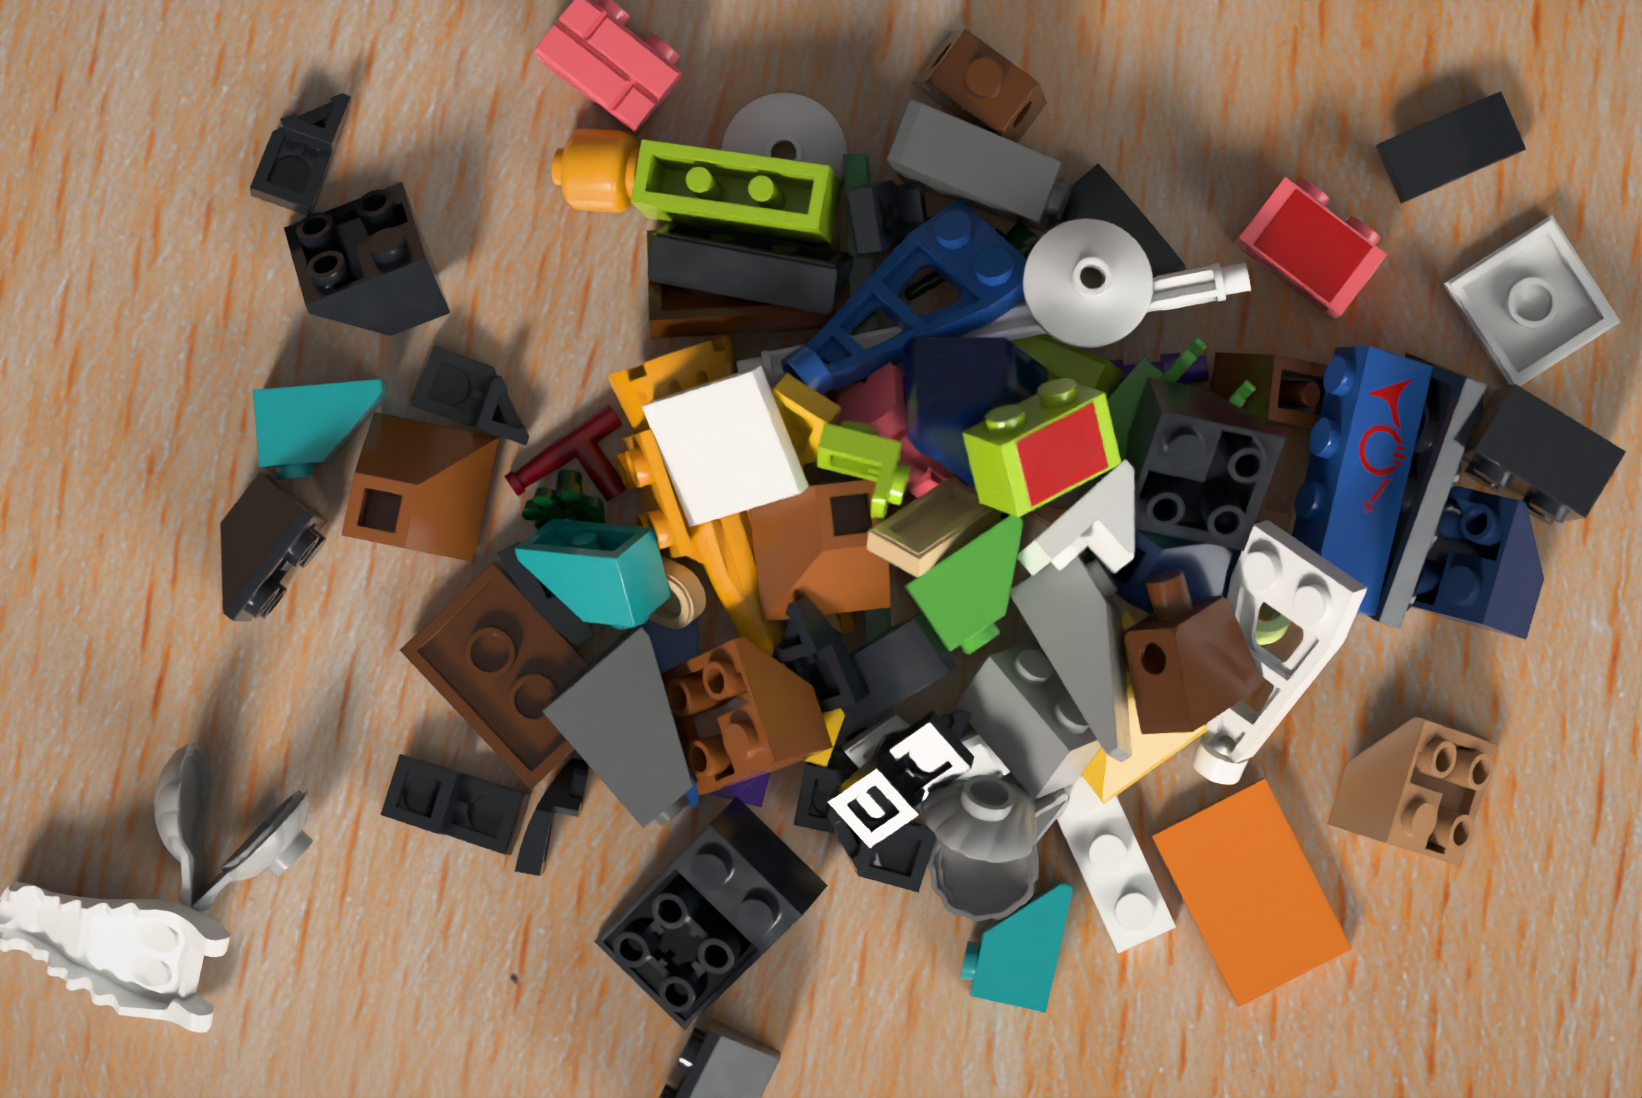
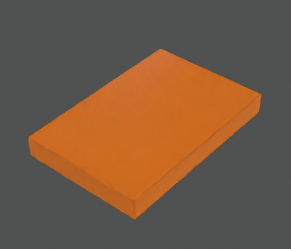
[1150,778,1352,1007]

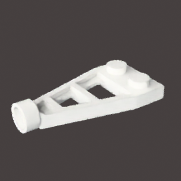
[1192,520,1367,785]

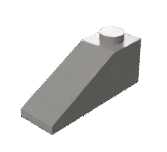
[1010,553,1132,763]

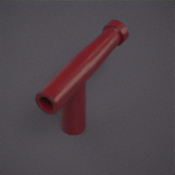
[504,404,627,502]

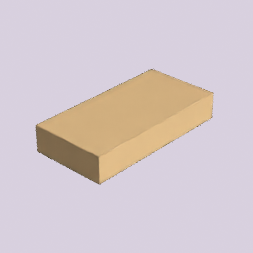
[867,476,1001,577]

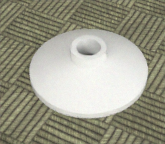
[721,93,847,181]
[1023,219,1153,348]

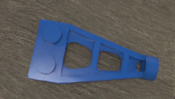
[781,198,1027,395]

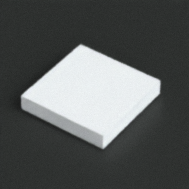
[1442,215,1621,386]
[642,365,809,527]

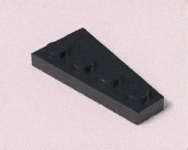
[1366,352,1488,628]

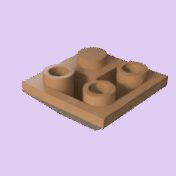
[1327,716,1498,866]

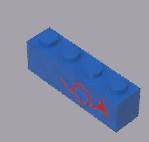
[1292,346,1433,616]

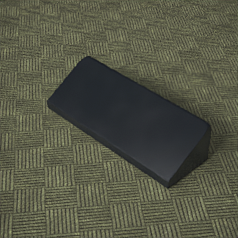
[647,220,854,314]

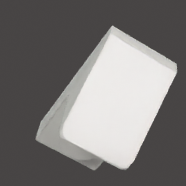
[1017,459,1134,576]

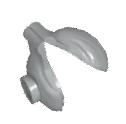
[154,743,313,911]
[922,772,1069,922]

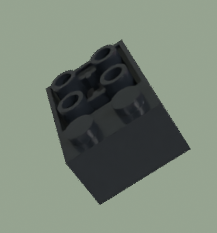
[594,796,828,1030]

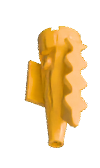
[608,335,856,666]

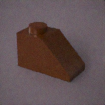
[1210,352,1328,430]

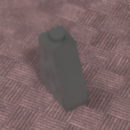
[887,99,1072,233]
[541,625,693,829]

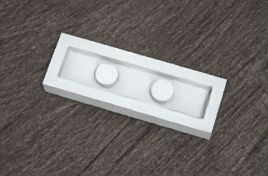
[1056,775,1176,953]

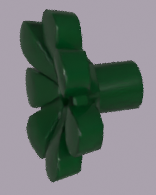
[522,469,606,529]

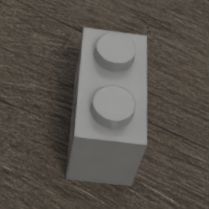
[955,641,1102,800]

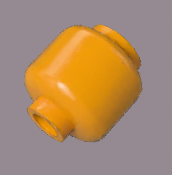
[552,128,640,213]

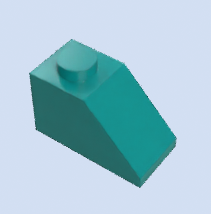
[253,379,388,480]
[515,519,671,630]
[959,880,1073,1013]

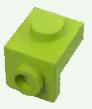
[817,421,910,521]

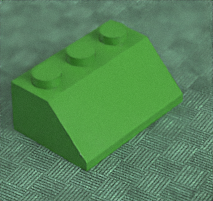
[903,515,1024,654]

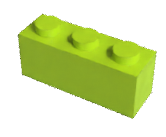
[630,139,842,245]

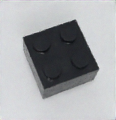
[1461,384,1626,525]

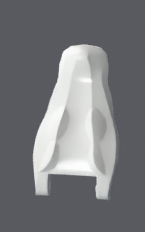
[0,882,230,1032]

